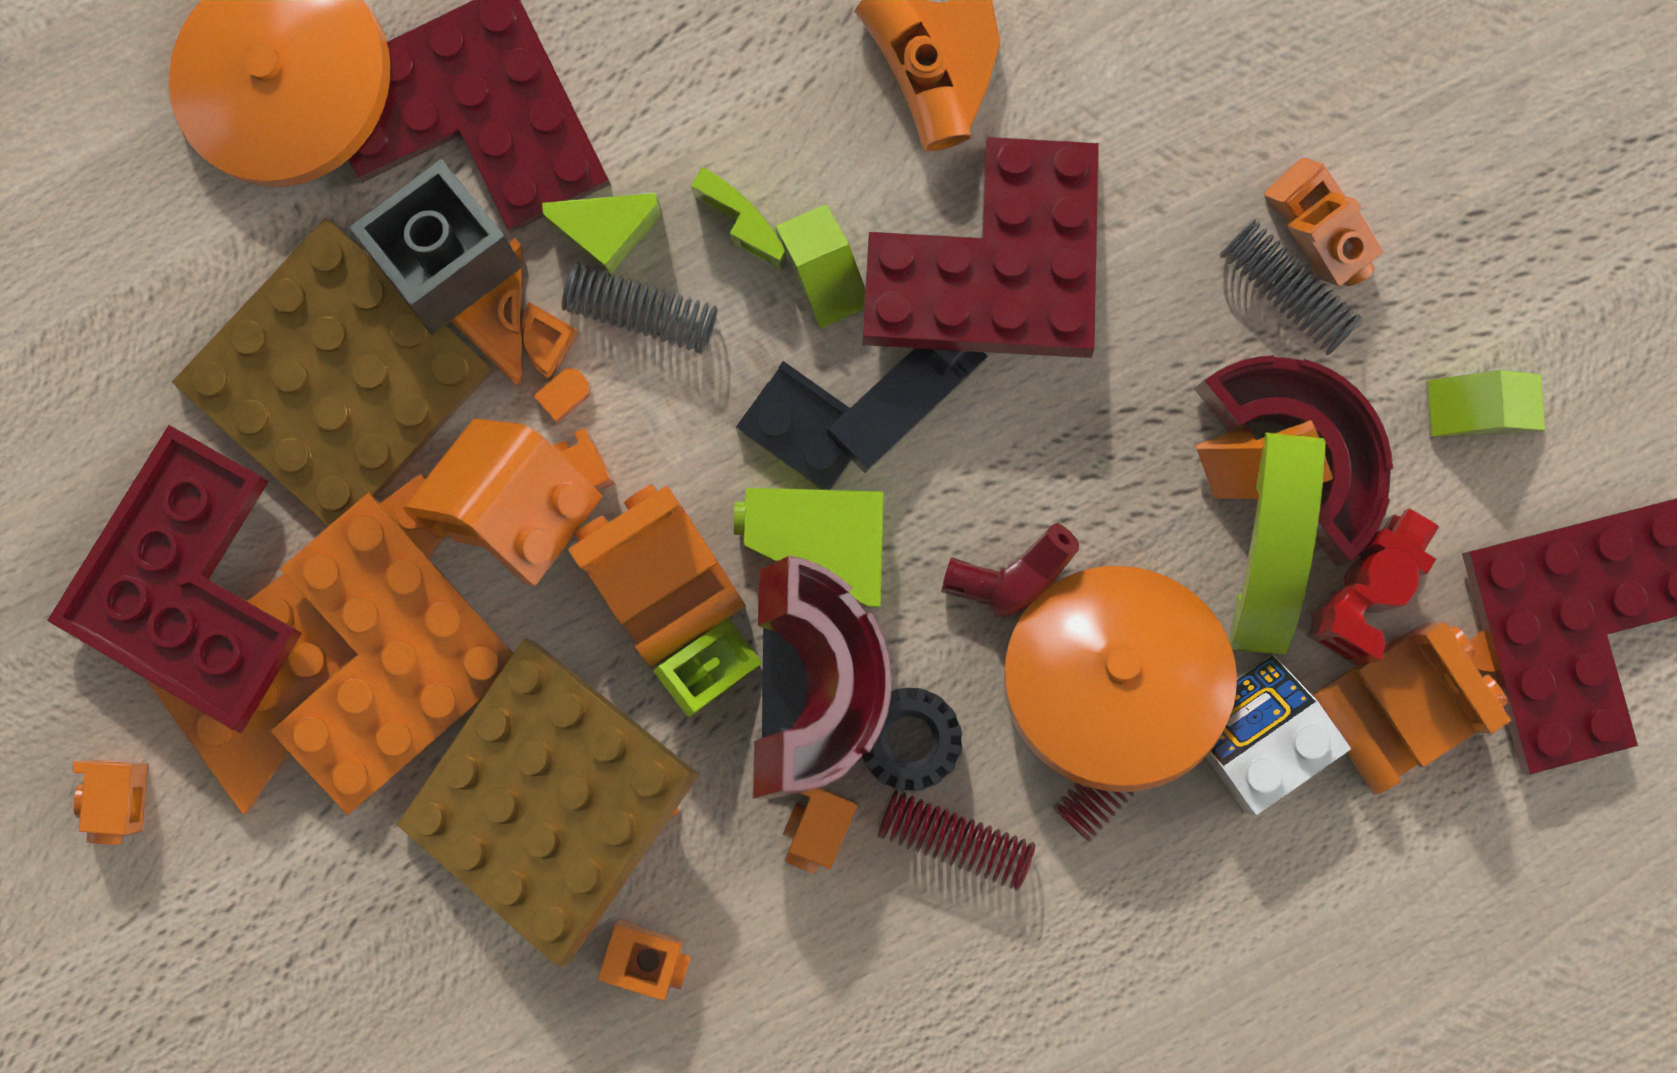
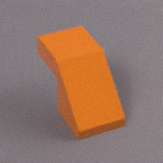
[1195,420,1333,499]

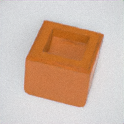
[1264,158,1345,223]

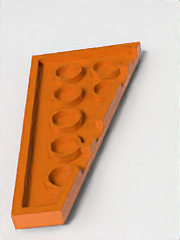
[145,474,447,815]

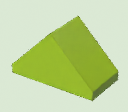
[542,193,661,275]
[775,204,866,329]
[1426,370,1545,437]
[653,618,763,717]

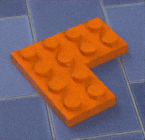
[270,492,514,816]

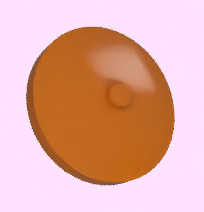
[169,0,390,187]
[1004,566,1237,792]

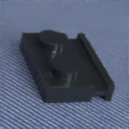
[736,361,852,490]

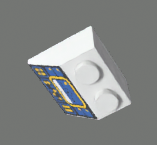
[1206,654,1351,816]

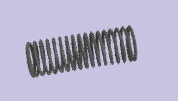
[1220,218,1363,355]
[561,262,718,354]

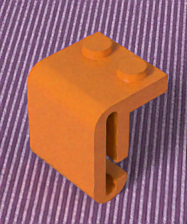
[403,418,603,587]
[568,484,747,668]
[1313,621,1511,795]

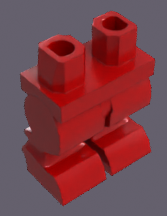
[1307,508,1439,666]

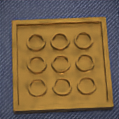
[172,217,494,526]
[397,638,700,966]

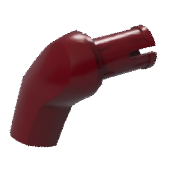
[941,523,1079,618]

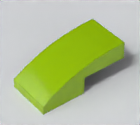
[691,166,786,270]

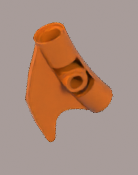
[855,0,1000,152]

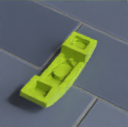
[1229,433,1325,655]

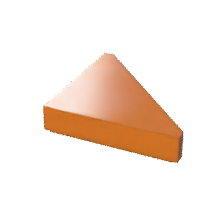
[451,238,523,386]

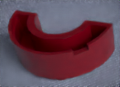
[1194,355,1393,566]
[753,556,892,799]

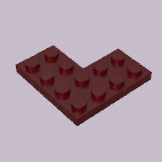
[348,0,611,233]
[862,137,1099,358]
[47,425,302,734]
[1462,498,1677,775]

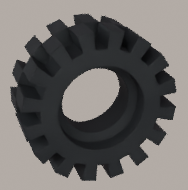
[862,688,963,791]

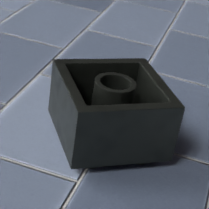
[349,159,523,335]

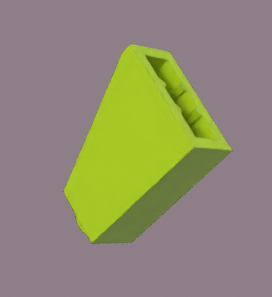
[734,488,884,609]

